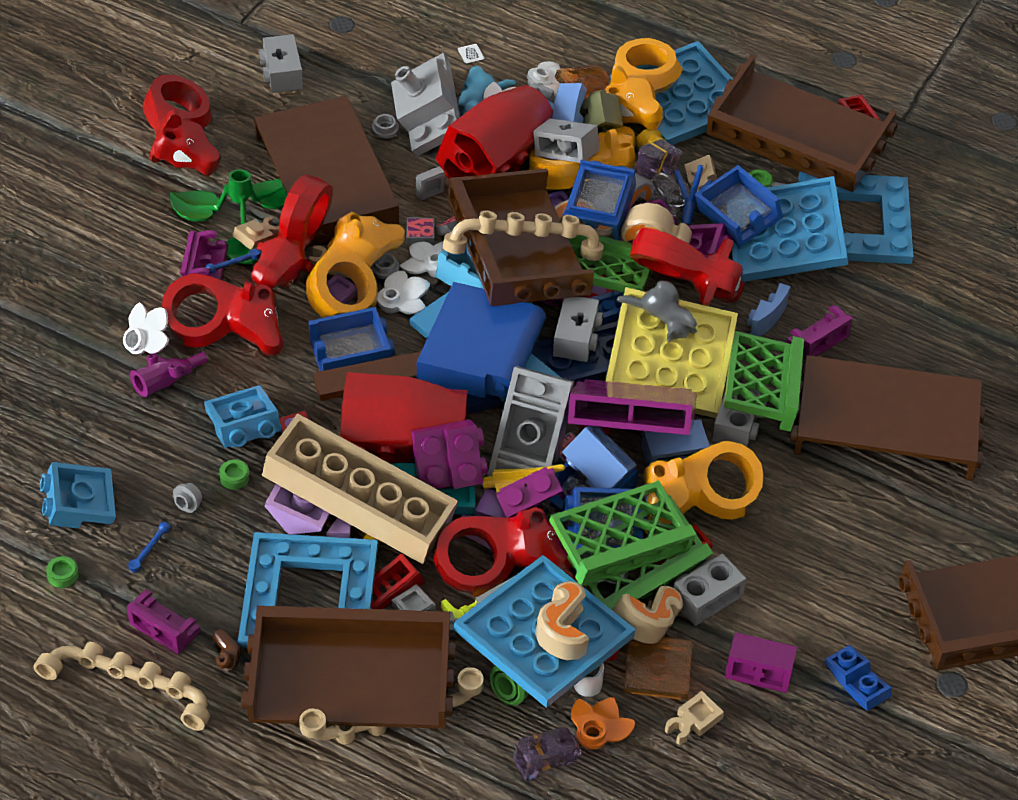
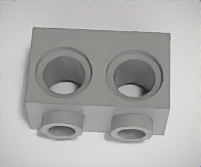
[712,383,767,447]
[673,553,746,626]

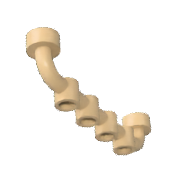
[443,211,604,261]
[34,642,210,731]
[299,668,484,744]

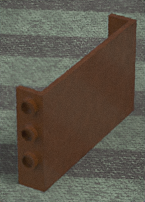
[706,54,898,192]
[254,96,399,248]
[448,168,594,306]
[790,355,985,480]
[898,555,1018,671]
[241,605,455,729]

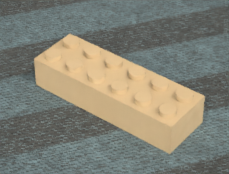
[262,413,458,564]

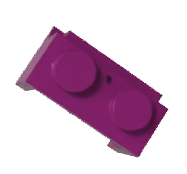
[496,467,566,518]

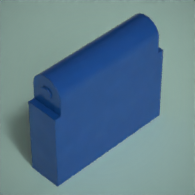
[417,282,546,398]

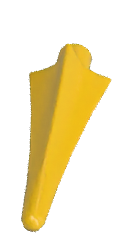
[482,464,565,493]

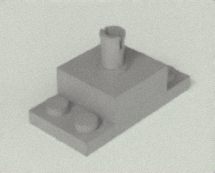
[391,53,460,157]
[487,366,574,477]

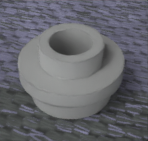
[372,114,399,139]
[371,253,399,279]
[173,483,202,513]

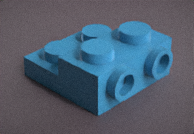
[204,385,282,448]
[40,462,116,528]

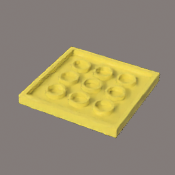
[605,287,738,418]

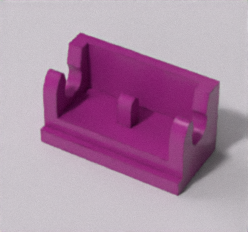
[180,230,229,280]
[786,305,853,361]
[127,589,201,655]
[725,632,797,693]

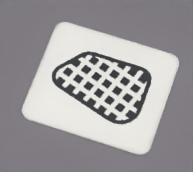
[458,44,484,64]

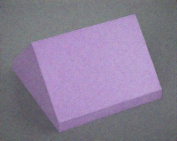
[265,484,330,535]

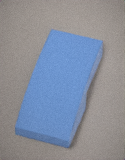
[552,83,587,123]
[747,283,791,337]

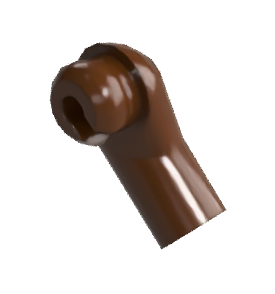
[212,628,241,671]

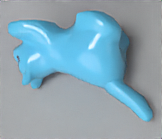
[457,66,516,115]

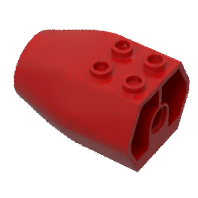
[435,85,553,181]
[340,372,468,464]

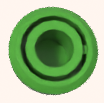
[490,666,529,706]

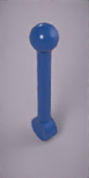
[205,249,261,274]
[128,522,171,573]

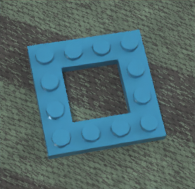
[798,171,913,264]
[238,532,378,648]

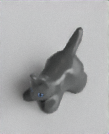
[617,281,697,342]

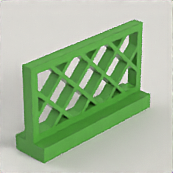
[568,235,652,293]
[724,331,804,432]
[549,481,697,587]
[567,495,713,610]

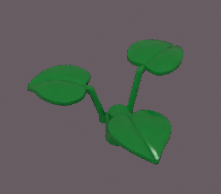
[170,169,287,264]

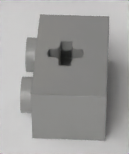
[259,34,303,93]
[533,118,599,163]
[553,296,603,362]

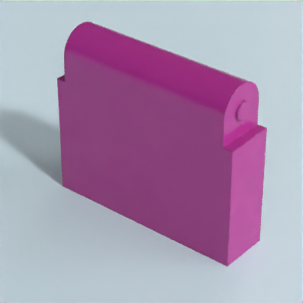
[568,379,697,435]

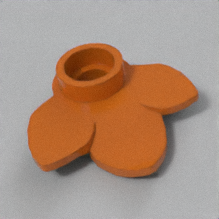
[571,697,635,749]

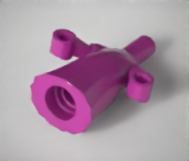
[130,352,208,397]

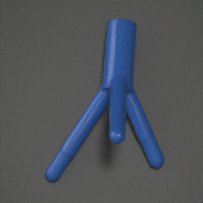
[674,165,712,225]

